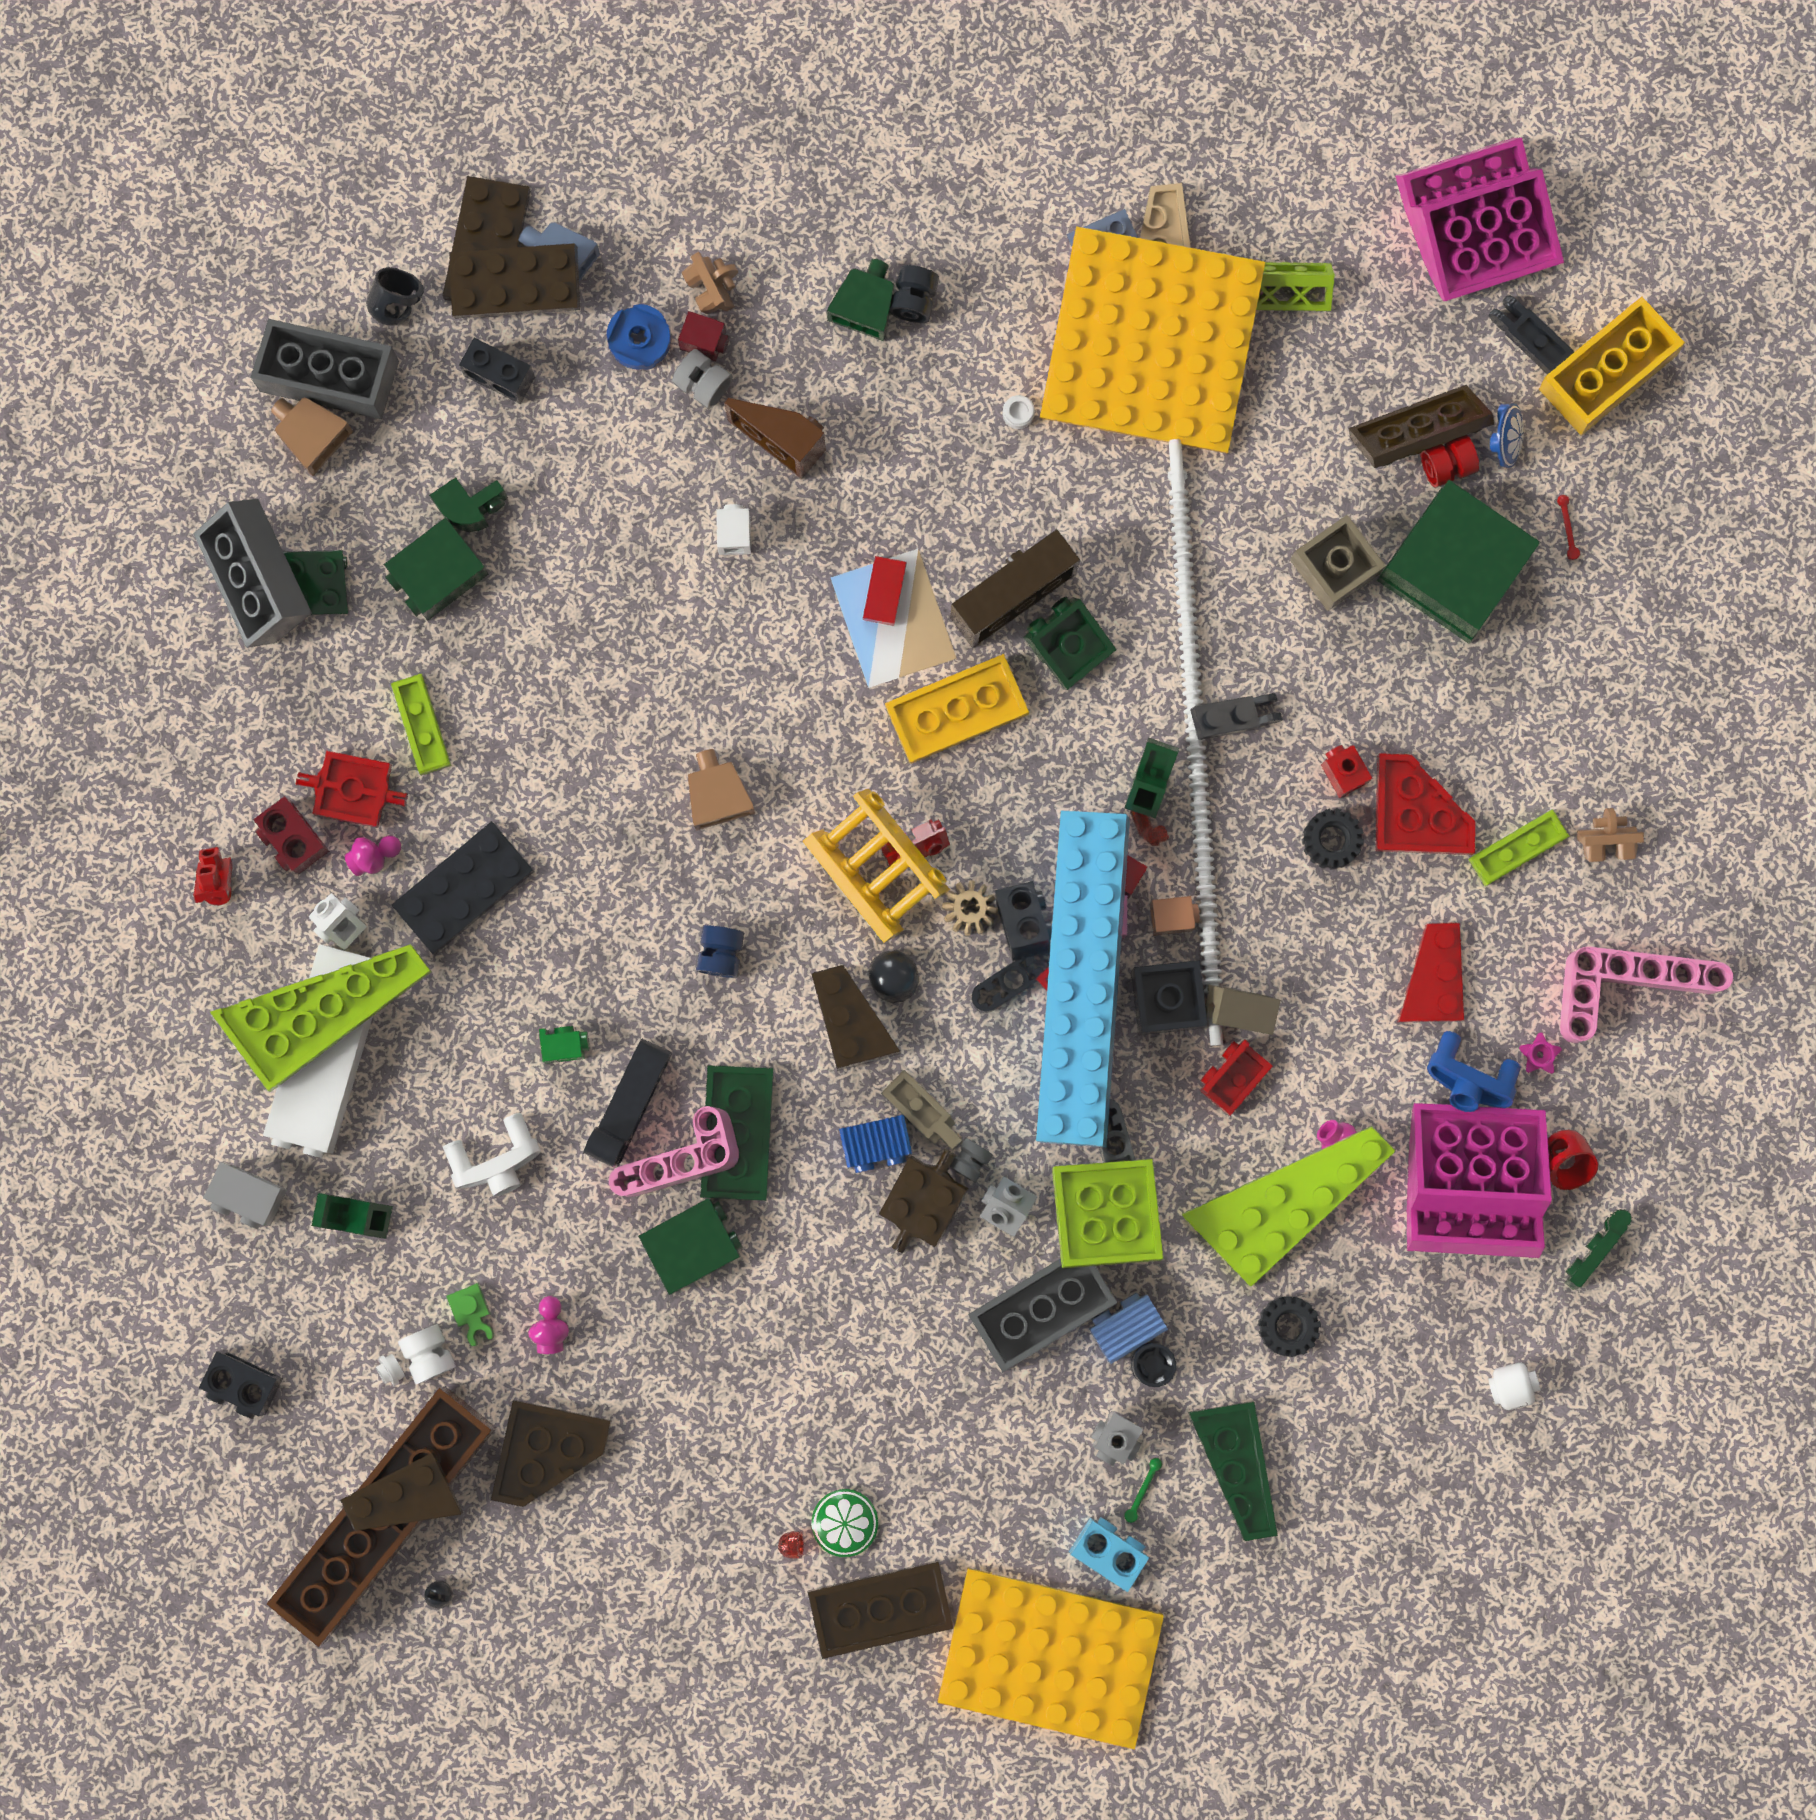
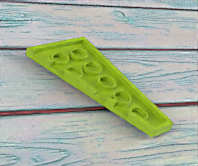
[1182,1126,1395,1287]

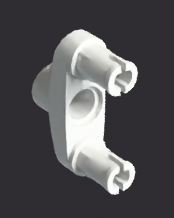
[443,1113,541,1197]

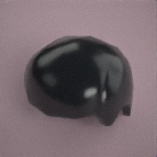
[868,950,919,1003]

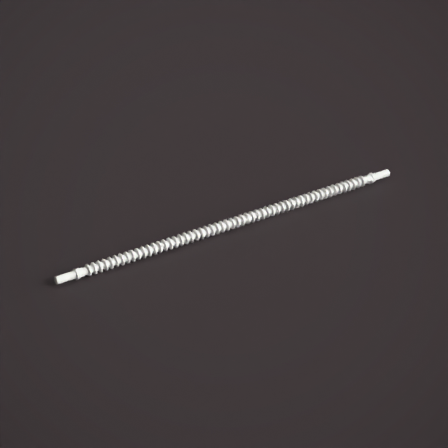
[1168,439,1223,1046]

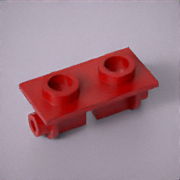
[881,819,950,868]

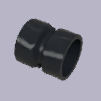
[890,265,939,324]
[1130,1342,1177,1387]

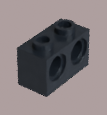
[459,337,535,404]
[995,881,1052,961]
[199,1350,283,1419]

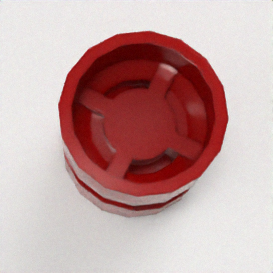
[1420,435,1479,488]

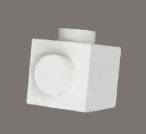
[716,504,751,555]

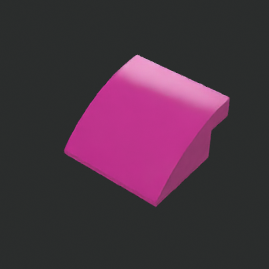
[1395,137,1564,301]
[1407,1103,1552,1258]

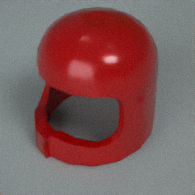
[1547,1129,1599,1190]

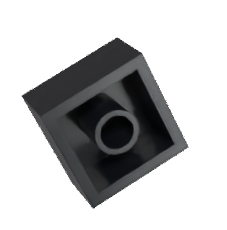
[1131,960,1208,1036]

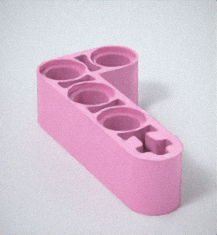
[609,1106,739,1197]

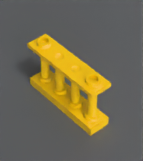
[802,788,950,943]

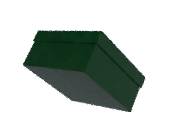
[1376,480,1540,644]

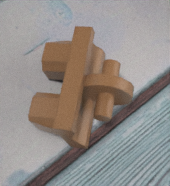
[682,252,738,314]
[1577,808,1644,862]

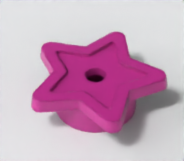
[1519,1032,1562,1074]

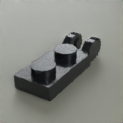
[1488,295,1574,375]
[1190,693,1283,740]

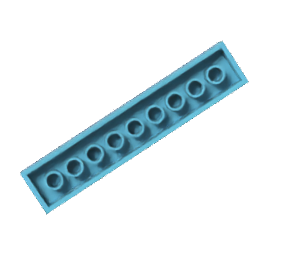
[1036,811,1130,1148]

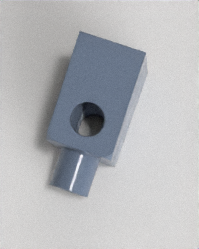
[519,222,600,282]

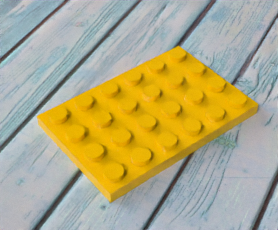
[937,1568,1164,1750]

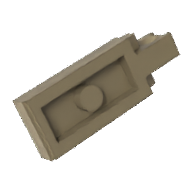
[881,1070,962,1151]

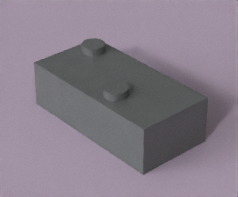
[250,319,399,420]
[193,499,312,648]
[968,1258,1117,1373]

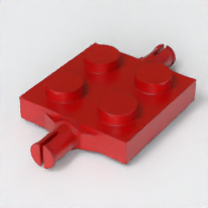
[296,751,408,828]

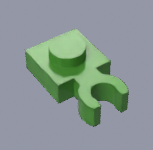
[446,1283,494,1346]

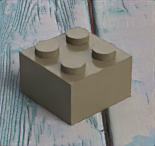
[1290,514,1386,611]

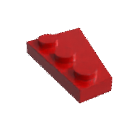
[1397,923,1464,1023]

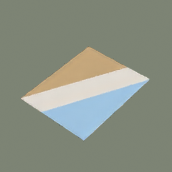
[831,549,957,688]

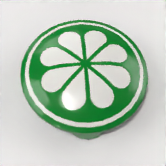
[811,1489,878,1557]

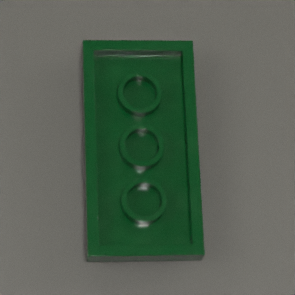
[700,1065,774,1201]

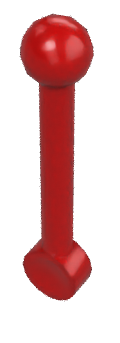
[1557,495,1580,560]

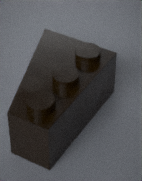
[811,965,901,1071]

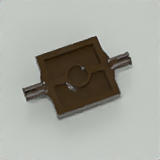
[879,1149,969,1253]

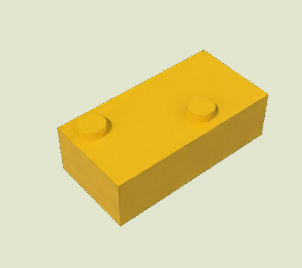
[1539,296,1685,436]

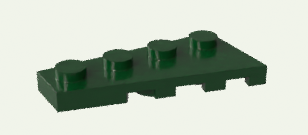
[1188,1401,1278,1541]

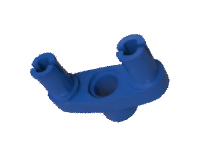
[1427,1031,1521,1112]

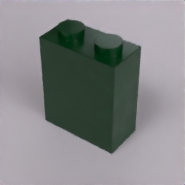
[383,518,489,621]
[638,1198,743,1295]

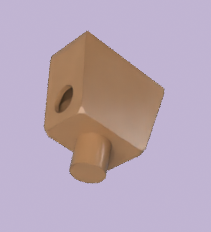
[271,397,353,476]
[688,749,755,831]

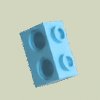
[1069,1517,1149,1592]

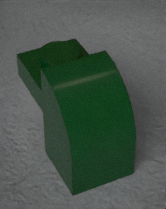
[429,477,508,532]
[1125,737,1179,819]
[311,1193,393,1239]

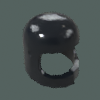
[366,267,424,326]

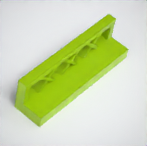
[1256,262,1335,311]

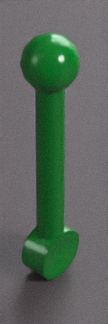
[1124,1458,1162,1523]

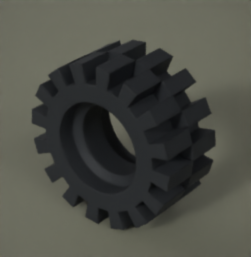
[1302,808,1364,870]
[1258,1296,1321,1357]

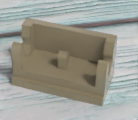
[1205,984,1281,1035]

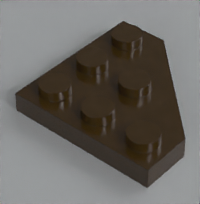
[491,1400,612,1507]

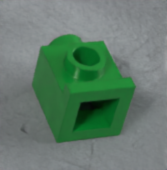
[539,1026,590,1064]

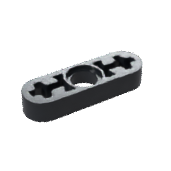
[971,952,1050,1013]

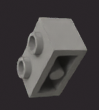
[203,1162,287,1229]

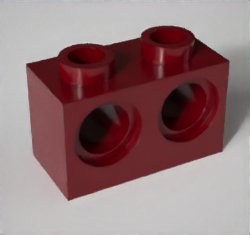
[253,796,330,875]

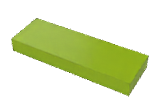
[391,673,452,776]
[1468,809,1570,886]

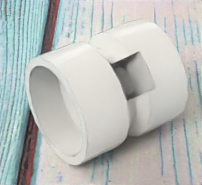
[398,1324,456,1385]

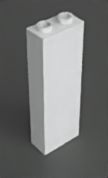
[263,944,373,1158]

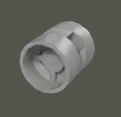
[672,349,733,409]

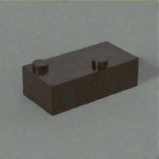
[950,529,1080,648]

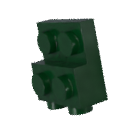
[1023,597,1117,690]

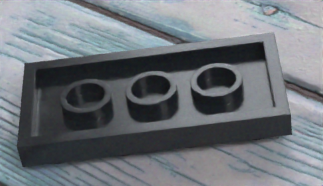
[391,821,535,956]

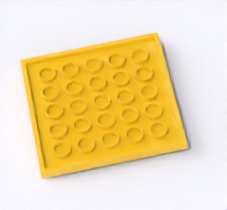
[1040,226,1265,454]

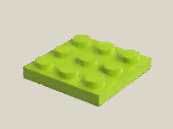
[1052,1159,1163,1268]

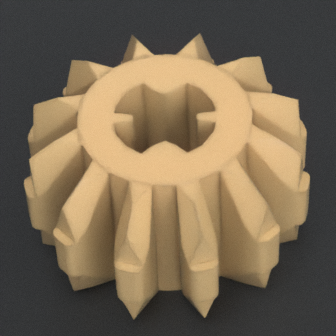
[942,880,998,936]

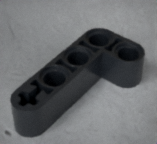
[583,1038,672,1168]

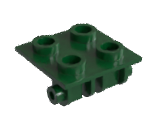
[283,550,348,615]

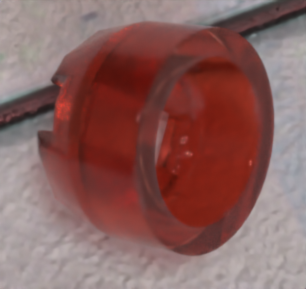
[778,1531,804,1559]

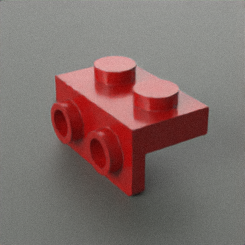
[1199,1039,1273,1116]

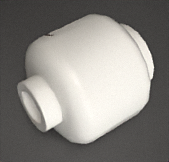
[1488,1363,1541,1410]

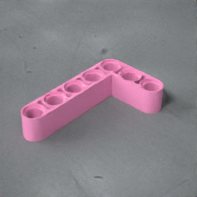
[1560,947,1733,1043]

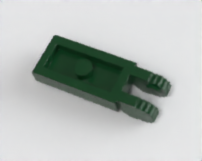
[1564,1209,1633,1290]

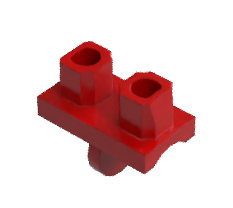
[193,847,233,906]

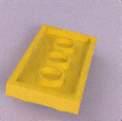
[885,654,1029,764]

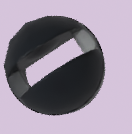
[424,1581,452,1609]

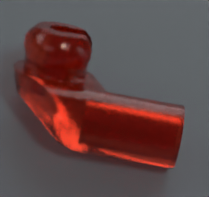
[1130,811,1169,846]

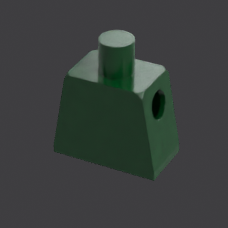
[827,259,894,341]

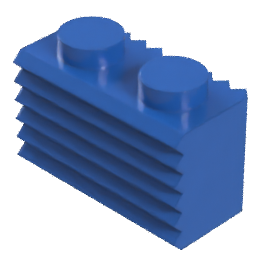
[839,1115,912,1173]

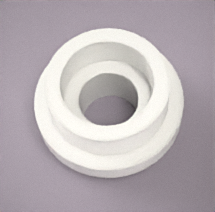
[376,1354,405,1387]

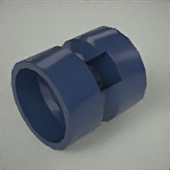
[695,925,745,978]

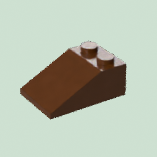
[724,398,826,479]

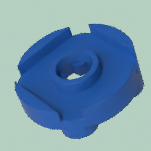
[607,304,671,370]

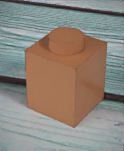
[1150,896,1200,936]

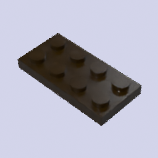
[442,176,531,301]
[449,243,580,319]
[1348,385,1494,468]
[807,1560,953,1659]

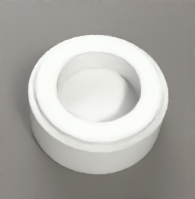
[1002,395,1035,429]

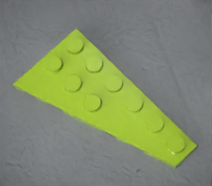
[210,944,432,1092]

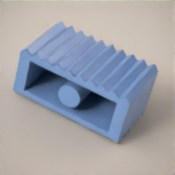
[1089,1292,1168,1364]

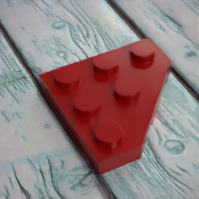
[1375,753,1476,855]

